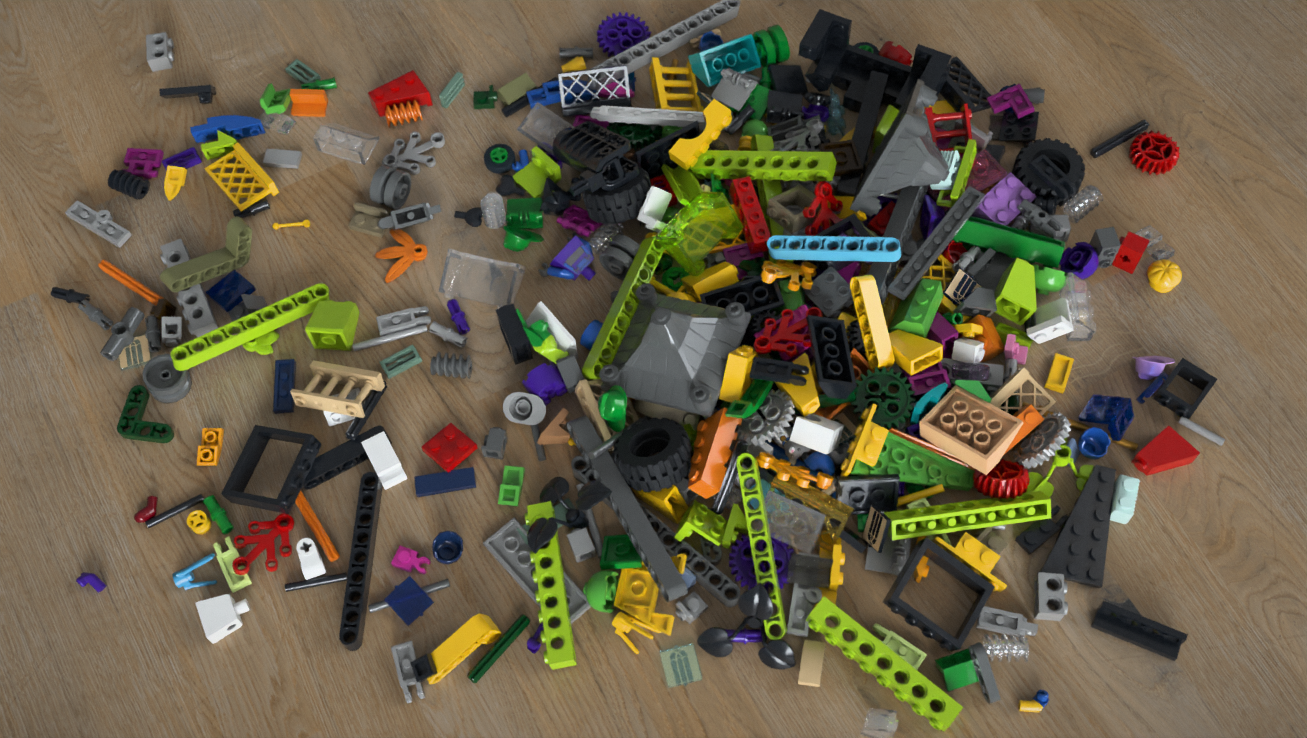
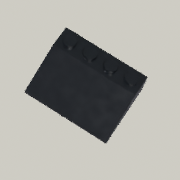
[630,121,699,179]

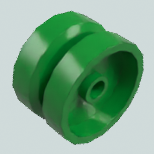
[753,24,790,68]

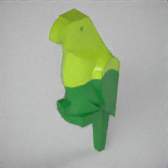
[516,309,569,364]

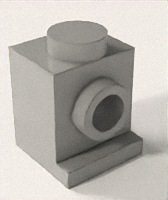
[162,317,182,347]

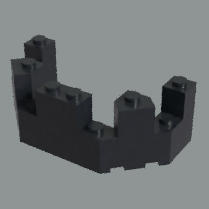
[799,9,952,113]

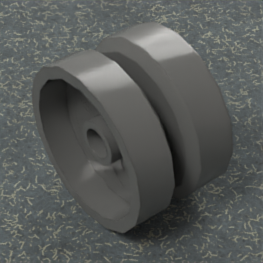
[370,165,411,210]
[599,234,640,281]
[142,354,192,403]

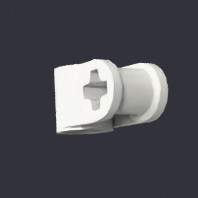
[296,538,326,580]

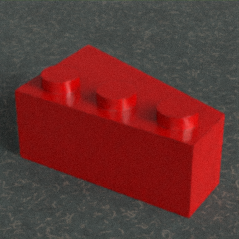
[368,70,433,117]

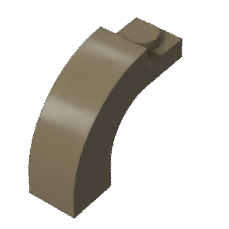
[634,399,701,432]

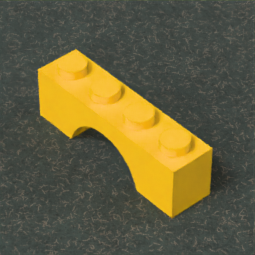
[668,99,732,171]

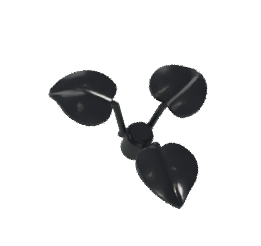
[527,477,612,554]
[697,583,796,669]

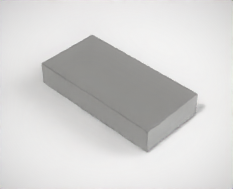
[263,149,302,169]

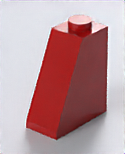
[1132,425,1200,476]

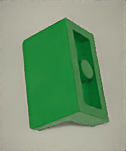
[935,648,978,691]

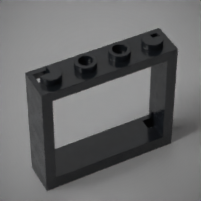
[221,425,322,514]
[883,537,995,652]

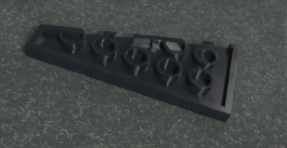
[1040,465,1116,588]

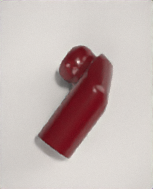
[134,496,158,523]

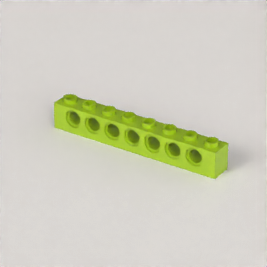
[690,150,837,182]
[884,491,1051,540]
[525,501,577,670]
[806,596,963,732]

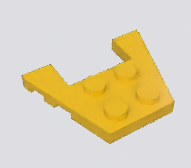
[614,554,687,636]

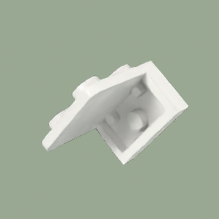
[637,186,675,234]
[1026,298,1074,344]

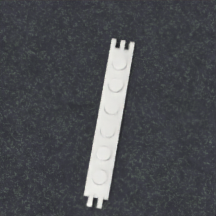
[590,106,706,128]

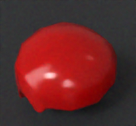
[942,240,967,264]

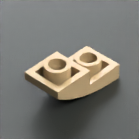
[798,640,826,687]

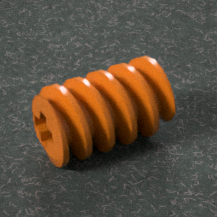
[385,100,423,128]

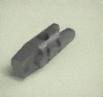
[1017,199,1063,238]

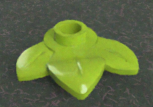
[242,326,280,355]

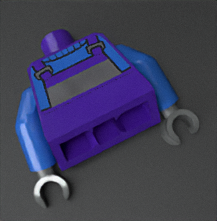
[538,232,596,281]

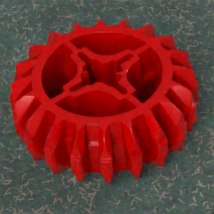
[1129,130,1180,176]
[973,459,1030,500]

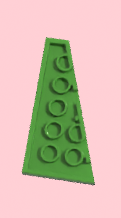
[850,432,974,491]

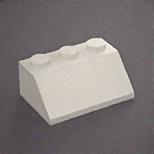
[526,301,578,369]

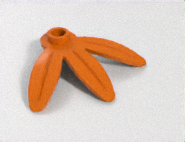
[375,229,428,283]

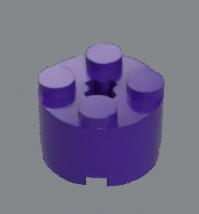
[522,362,567,406]

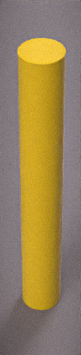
[897,484,945,507]

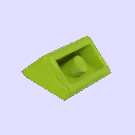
[996,322,1033,350]

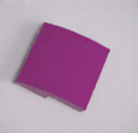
[901,361,951,397]

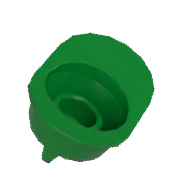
[503,226,544,252]
[598,385,627,432]

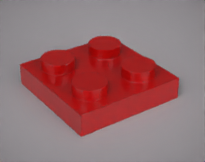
[421,423,478,473]

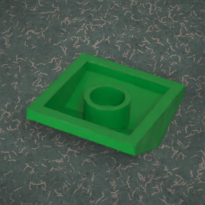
[950,379,992,403]

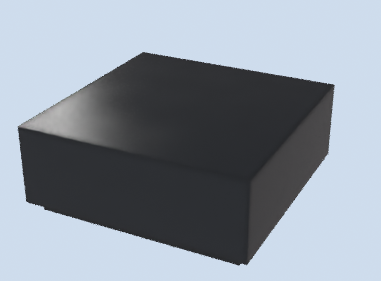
[410,653,438,683]

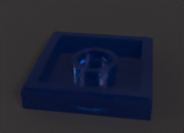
[206,269,256,312]

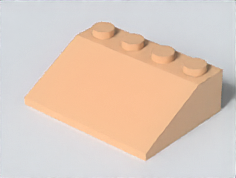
[919,385,1023,475]

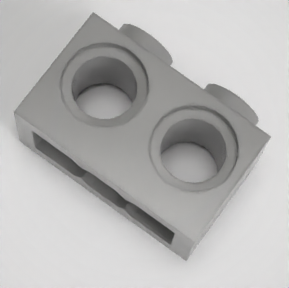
[146,32,175,71]
[1034,572,1068,621]

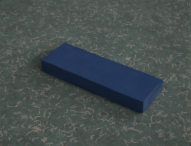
[273,359,296,414]
[414,467,476,497]

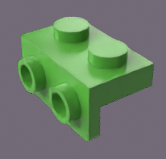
[260,83,292,114]

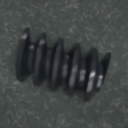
[108,169,150,200]

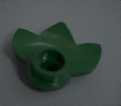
[739,257,766,276]

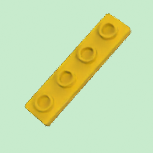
[840,403,889,477]
[814,531,845,608]
[932,532,1007,592]

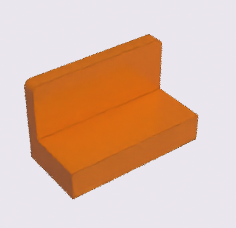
[289,89,328,117]

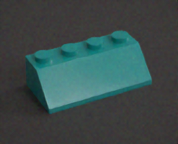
[688,34,762,87]

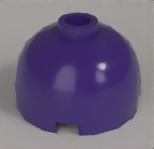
[1059,242,1099,280]

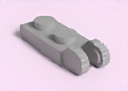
[376,306,431,336]
[391,640,425,704]

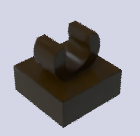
[150,298,176,321]

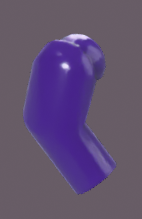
[76,572,106,593]

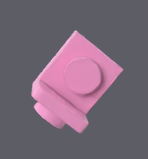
[1004,334,1028,365]

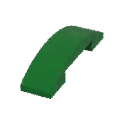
[725,379,774,418]

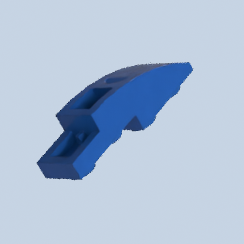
[526,80,598,109]
[190,115,266,143]

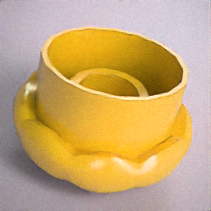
[1147,259,1182,293]

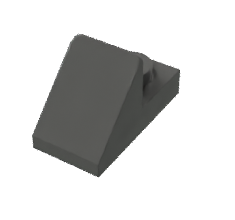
[227,294,267,322]
[556,354,584,394]

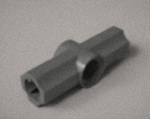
[100,307,145,361]

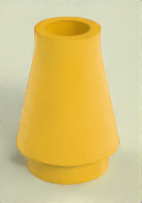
[561,56,587,72]

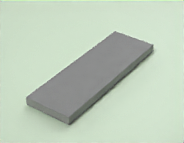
[483,518,591,627]

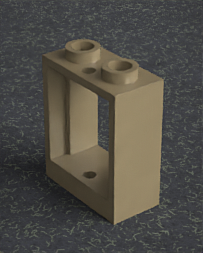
[766,184,820,234]

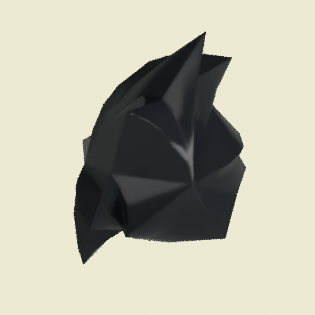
[539,176,573,216]

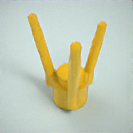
[612,612,661,654]

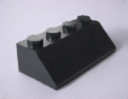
[700,275,785,316]
[806,315,857,400]

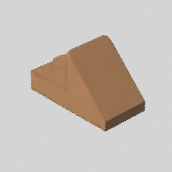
[537,408,570,445]

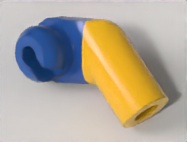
[1018,690,1049,712]

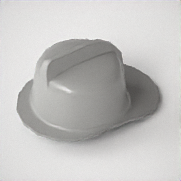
[503,392,546,425]

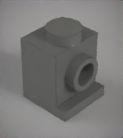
[481,427,508,460]

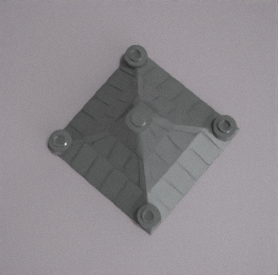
[850,79,950,217]
[599,284,751,417]

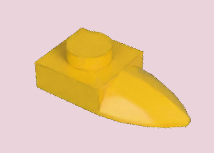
[164,166,187,201]
[952,323,983,338]

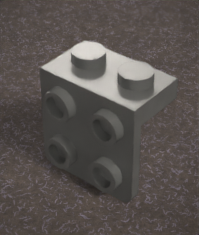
[804,267,854,319]

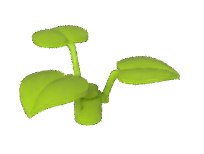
[1026,438,1094,498]

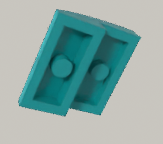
[909,383,948,425]

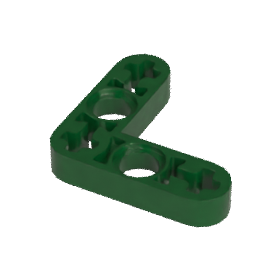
[117,385,174,443]

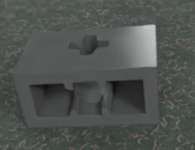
[1089,227,1121,268]

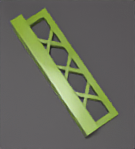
[937,139,977,207]
[661,164,707,210]

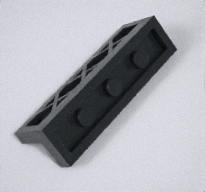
[1091,600,1188,661]

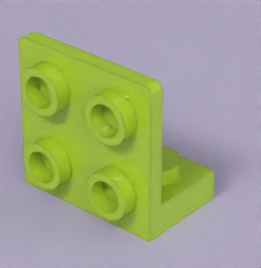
[512,146,562,198]
[674,500,728,546]

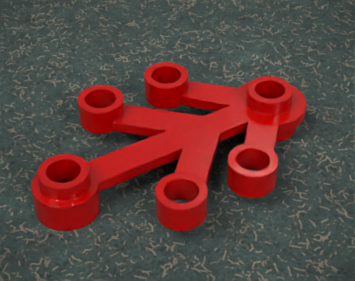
[803,181,843,250]
[754,307,822,357]
[232,514,294,575]

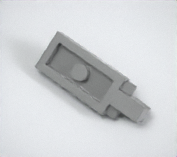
[976,606,1038,638]

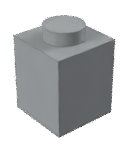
[567,527,596,563]

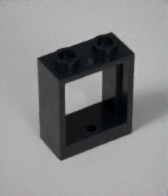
[815,213,875,271]
[496,304,533,365]
[1153,358,1217,419]

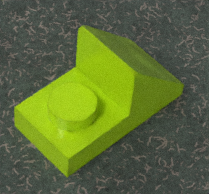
[201,130,238,160]
[722,503,749,549]

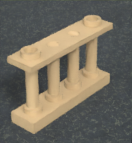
[290,360,385,418]

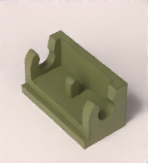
[498,73,537,107]

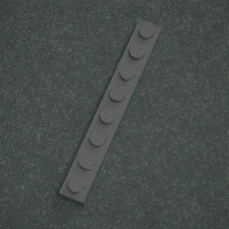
[888,186,985,301]

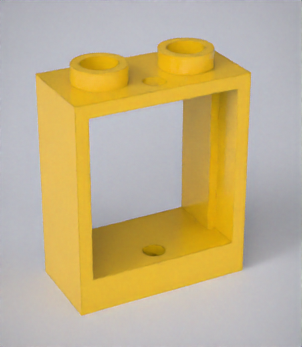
[719,345,758,403]

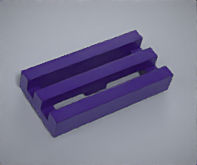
[162,147,202,171]

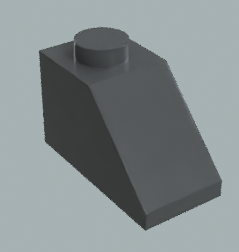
[953,287,997,317]

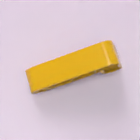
[427,614,501,684]

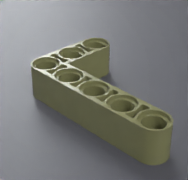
[160,216,252,292]

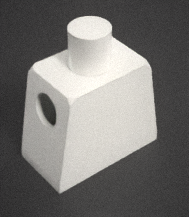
[195,594,250,644]

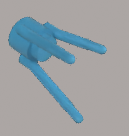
[172,553,217,590]

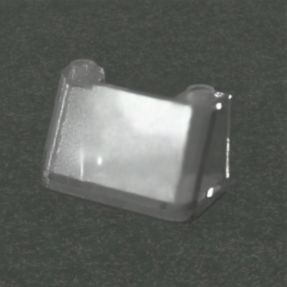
[439,248,526,309]

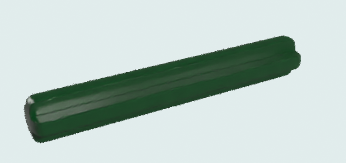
[467,614,530,683]

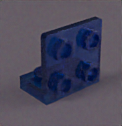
[1078,395,1135,441]

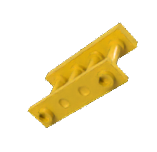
[649,57,704,112]

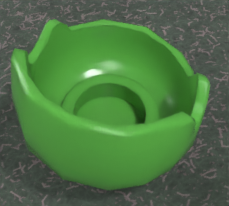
[742,119,768,137]

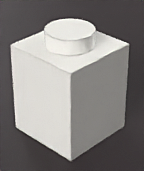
[952,337,985,365]

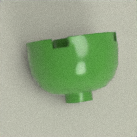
[1031,264,1069,295]
[583,570,619,613]

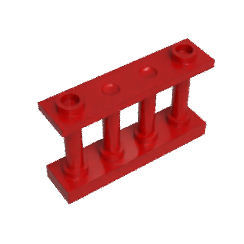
[924,103,979,177]

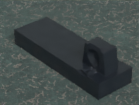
[159,85,216,104]

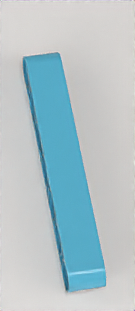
[767,235,902,262]

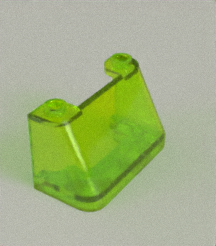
[656,191,744,276]

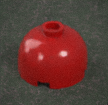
[879,41,913,66]

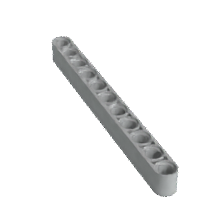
[587,0,740,90]

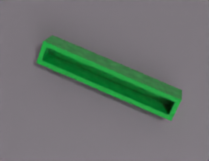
[952,216,1065,268]

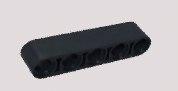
[303,426,392,490]

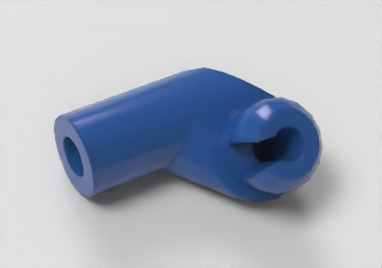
[512,149,529,173]

